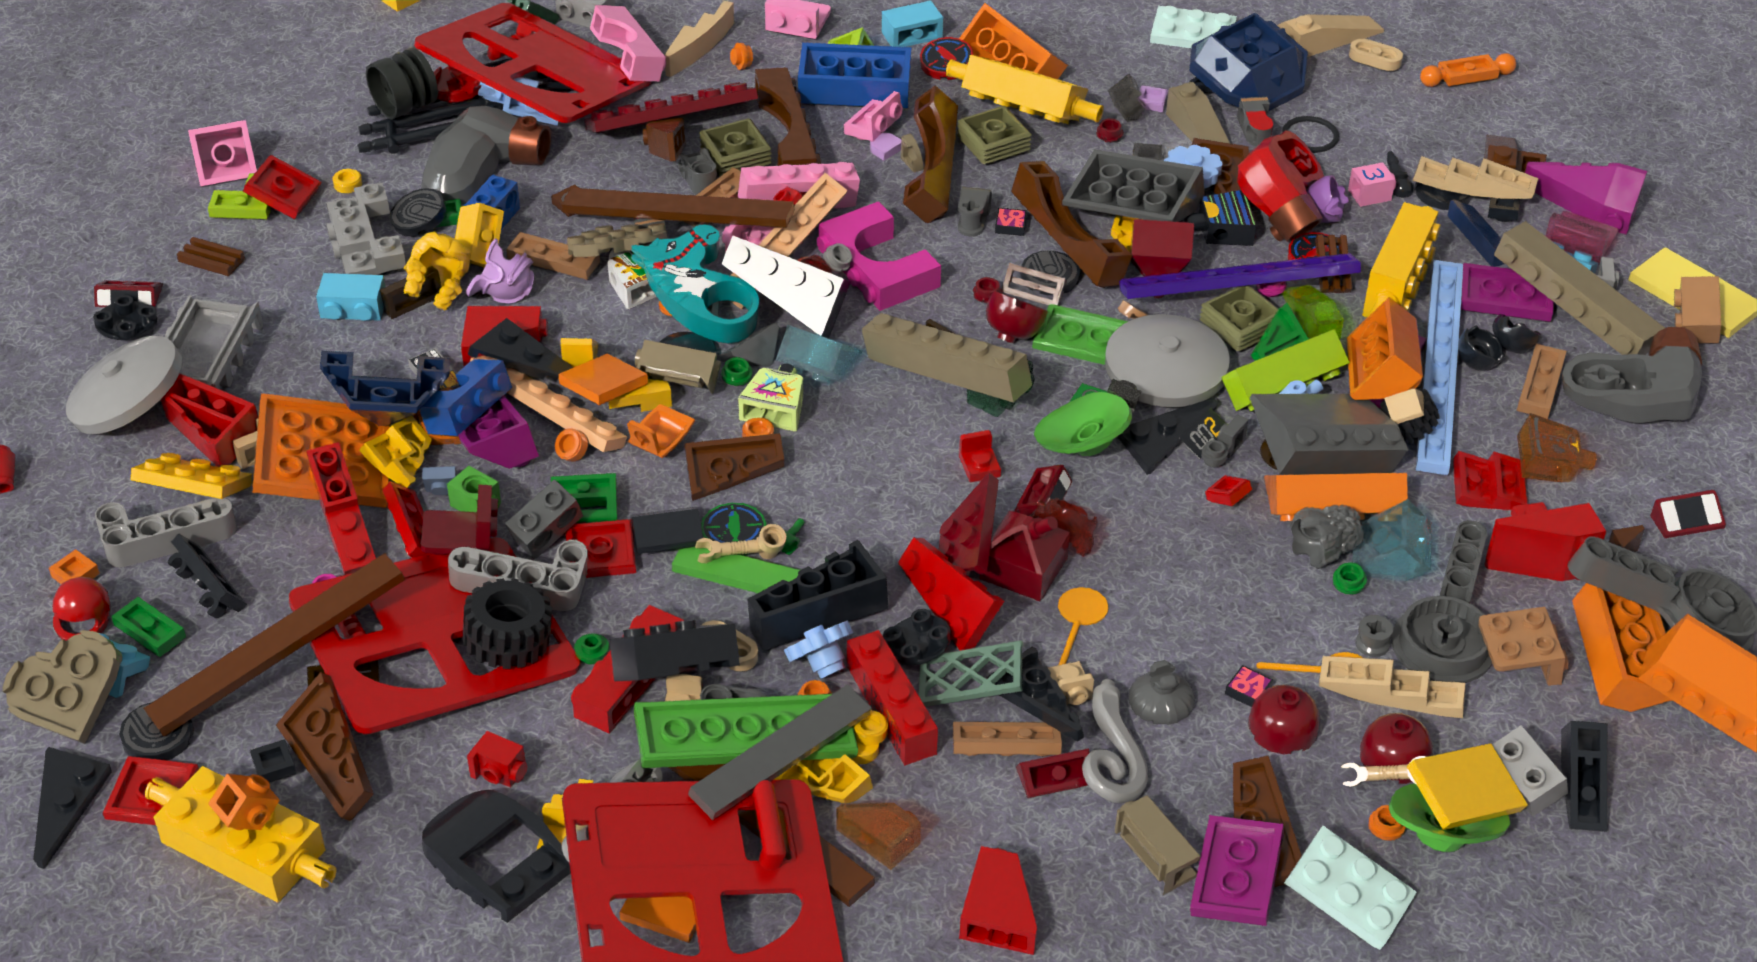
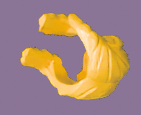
[403,231,471,311]

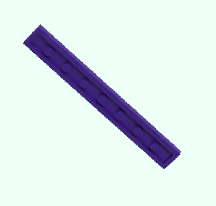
[1119,253,1361,299]

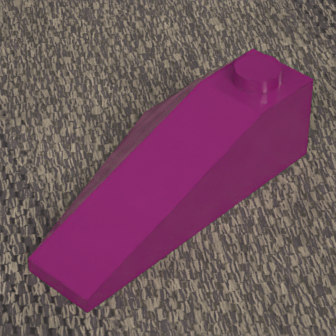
[1525,162,1647,235]
[459,396,539,469]

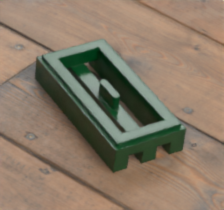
[507,0,560,24]

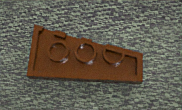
[276,672,374,821]
[1233,756,1302,887]

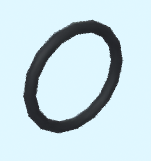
[1282,116,1339,153]

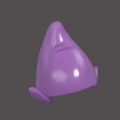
[1306,175,1349,223]

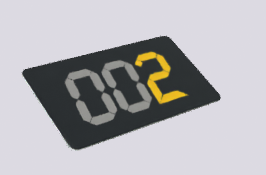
[1179,408,1226,459]

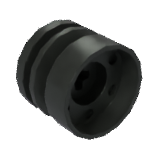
[365,47,438,120]

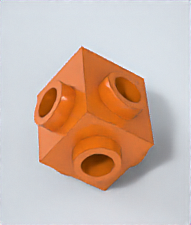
[208,774,280,830]

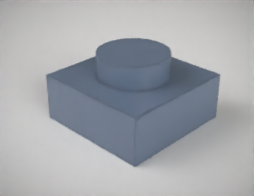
[422,466,458,495]

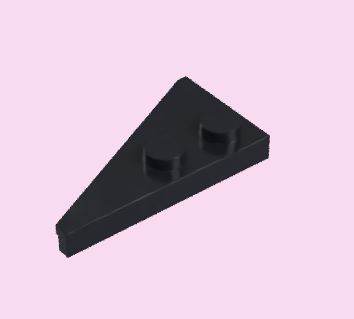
[468,318,574,380]
[1117,397,1218,475]
[986,646,1084,742]
[33,747,112,869]

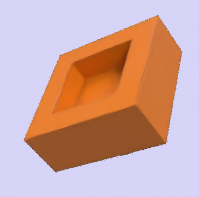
[49,549,100,584]

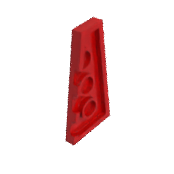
[898,537,1005,650]

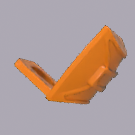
[627,404,695,458]

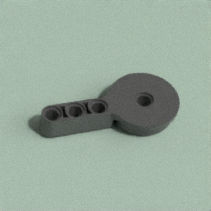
[1391,520,1492,683]
[1568,537,1757,651]

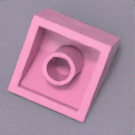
[188,120,257,187]

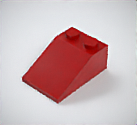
[1484,503,1606,581]

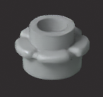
[823,243,852,272]

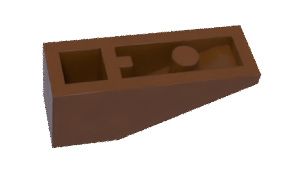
[643,118,686,161]
[1484,134,1517,169]

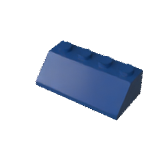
[798,42,912,108]

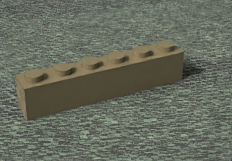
[1494,221,1665,355]
[862,313,1032,403]

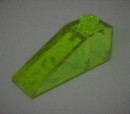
[1281,285,1344,340]

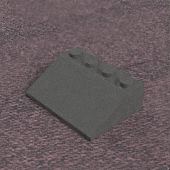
[1062,149,1204,222]
[1250,394,1408,475]

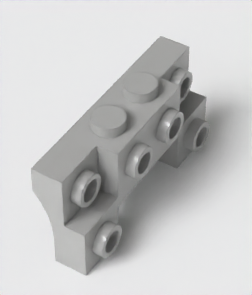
[326,182,406,275]

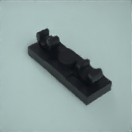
[167,534,247,618]

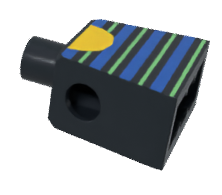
[1184,190,1256,246]

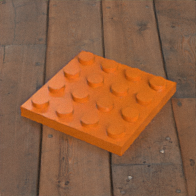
[252,393,390,508]

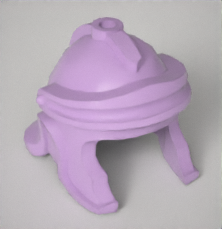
[466,238,534,304]

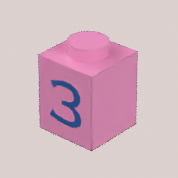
[1348,162,1396,207]

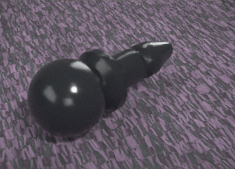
[1387,151,1414,198]

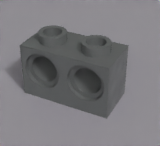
[505,479,583,559]

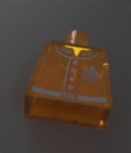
[1517,413,1597,482]

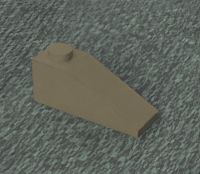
[1166,82,1230,143]

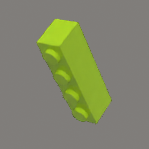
[1221,329,1350,412]

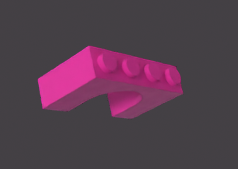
[816,201,941,311]

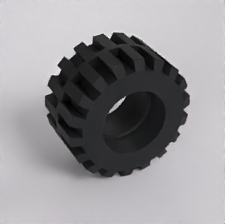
[463,578,552,669]

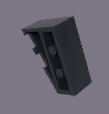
[610,620,740,681]

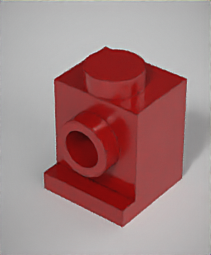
[467,731,527,788]

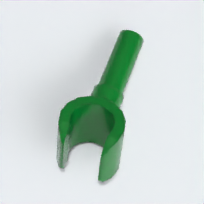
[781,518,805,555]

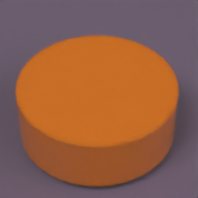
[742,418,774,437]
[555,428,588,462]

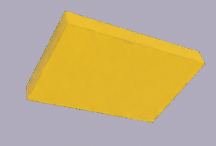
[1406,743,1528,830]

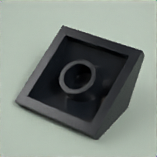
[630,506,703,554]

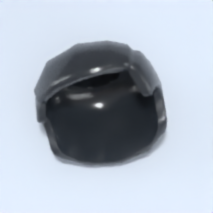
[1492,314,1543,354]
[1458,325,1504,371]

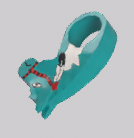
[631,225,759,343]

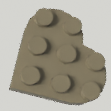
[567,223,668,257]
[2,630,122,744]

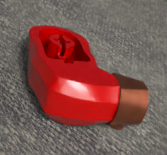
[1237,130,1324,243]

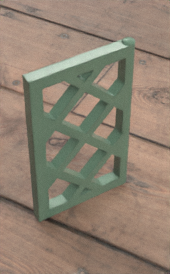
[919,640,1023,707]

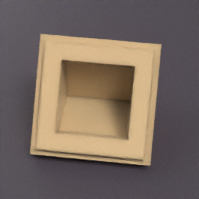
[1384,388,1424,424]

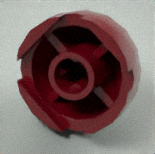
[986,290,1048,344]
[1248,684,1320,755]
[1360,713,1433,784]

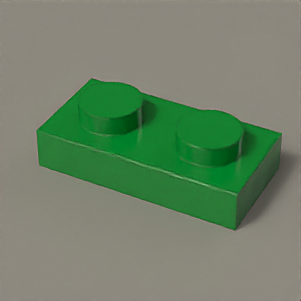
[111,597,186,657]

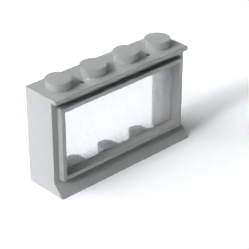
[165,295,263,389]

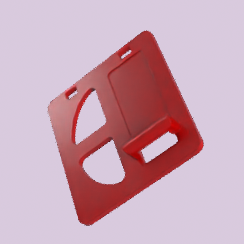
[414,3,651,123]
[289,537,580,734]
[562,779,843,962]

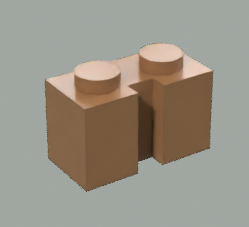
[1674,276,1721,343]

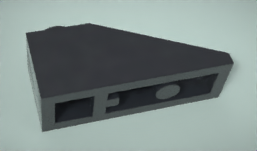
[1561,721,1608,832]

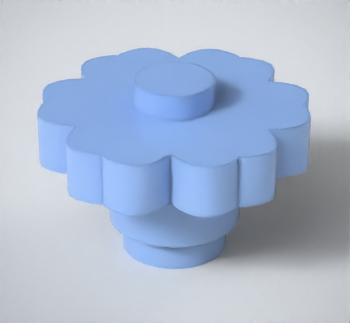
[1164,145,1222,188]
[784,620,853,679]

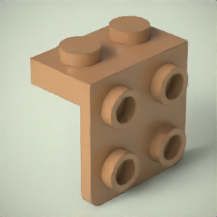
[1478,607,1568,686]

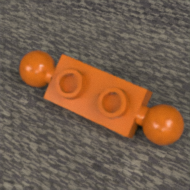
[1420,53,1516,87]

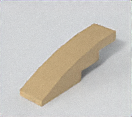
[664,1,734,77]
[1413,156,1538,199]
[1319,656,1465,718]

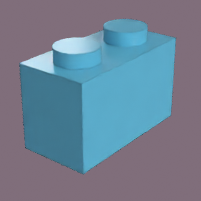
[882,0,943,47]
[316,273,385,321]

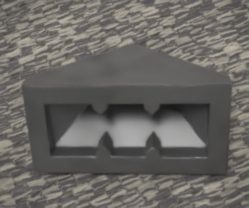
[717,323,779,367]

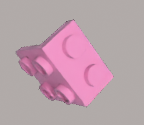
[765,0,831,39]

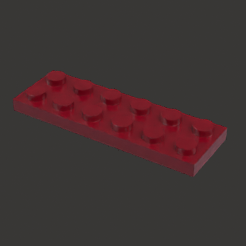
[584,82,758,132]

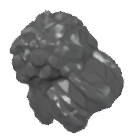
[1290,504,1364,569]

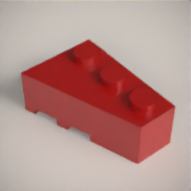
[161,373,258,467]

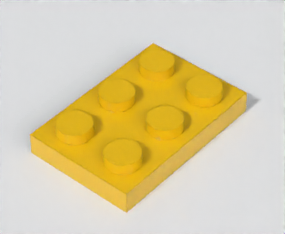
[131,453,252,499]

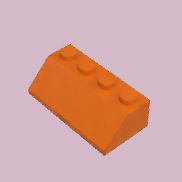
[959,3,1068,79]
[1347,297,1423,400]
[1264,473,1408,521]
[1572,583,1671,712]
[1638,614,1757,752]

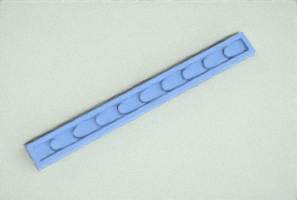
[1416,260,1463,475]

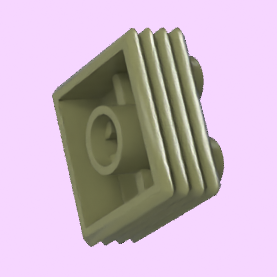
[957,106,1032,165]
[699,118,772,177]
[1199,285,1278,351]

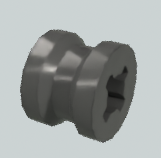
[1355,615,1394,657]

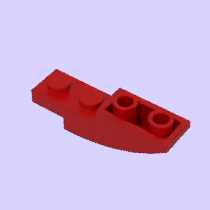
[306,442,376,575]

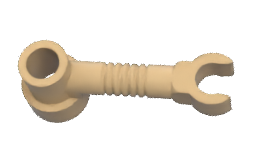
[695,524,786,563]
[1341,756,1426,786]

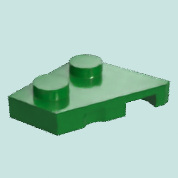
[1251,303,1309,361]

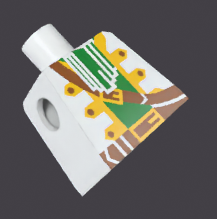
[608,250,656,309]

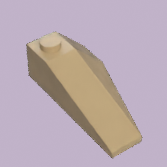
[1277,14,1384,57]

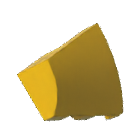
[608,379,672,412]
[359,415,432,488]
[773,754,873,804]

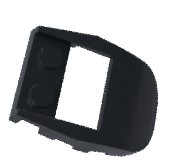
[422,790,571,923]

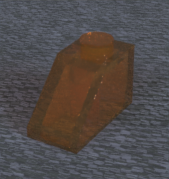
[836,803,921,870]

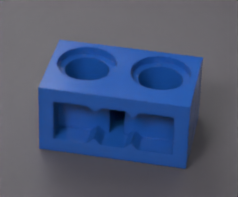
[464,175,520,230]

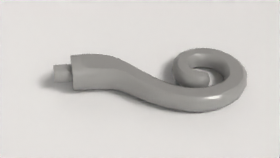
[1082,679,1148,804]

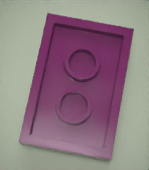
[1461,263,1553,322]
[1190,815,1284,926]

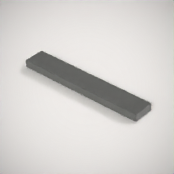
[688,684,872,820]

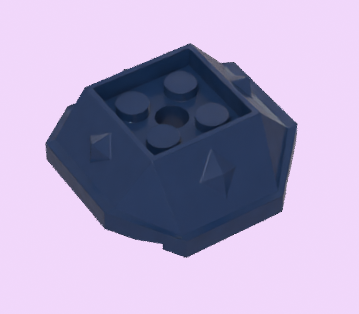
[1189,13,1308,111]

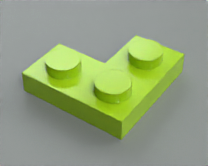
[208,173,271,219]

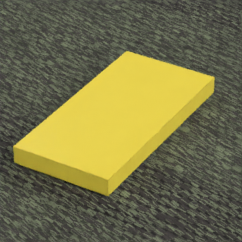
[1628,247,1757,338]

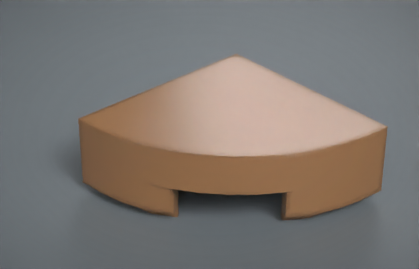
[1118,300,1149,319]

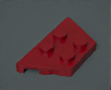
[938,473,999,576]

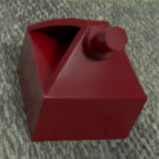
[1130,219,1194,299]
[979,510,1070,602]

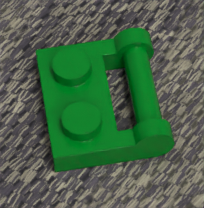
[551,473,618,523]

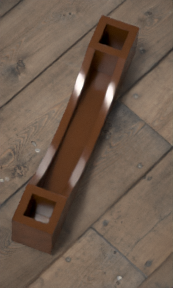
[754,67,821,166]
[903,85,958,223]
[1011,161,1132,288]

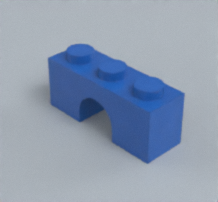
[419,359,512,436]

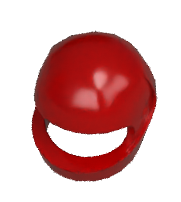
[52,577,111,641]

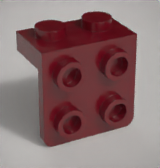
[421,484,498,555]

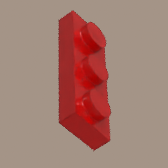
[382,481,429,558]

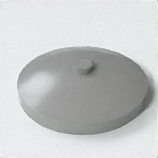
[1105,314,1230,407]
[66,336,182,434]

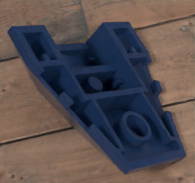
[320,350,450,426]

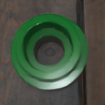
[721,357,752,386]
[1332,562,1367,594]
[574,633,609,664]

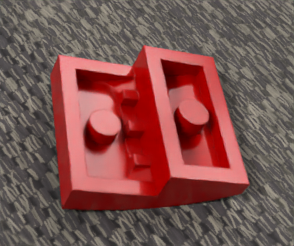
[1453,451,1527,510]

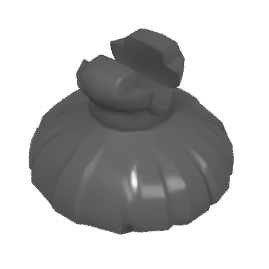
[1128,660,1195,725]

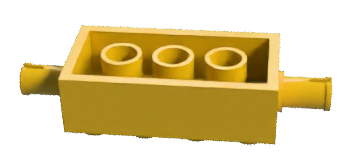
[946,55,1104,124]
[1362,202,1441,317]
[145,766,336,903]

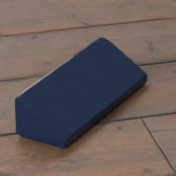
[1447,200,1504,267]

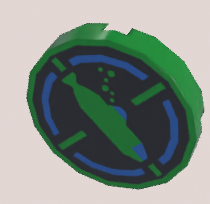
[701,502,767,556]

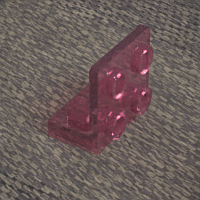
[1546,211,1618,265]

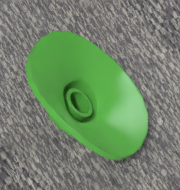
[1034,392,1132,456]
[1389,783,1510,853]

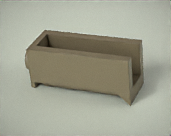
[635,340,721,395]
[1115,795,1200,895]

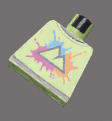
[738,364,803,431]

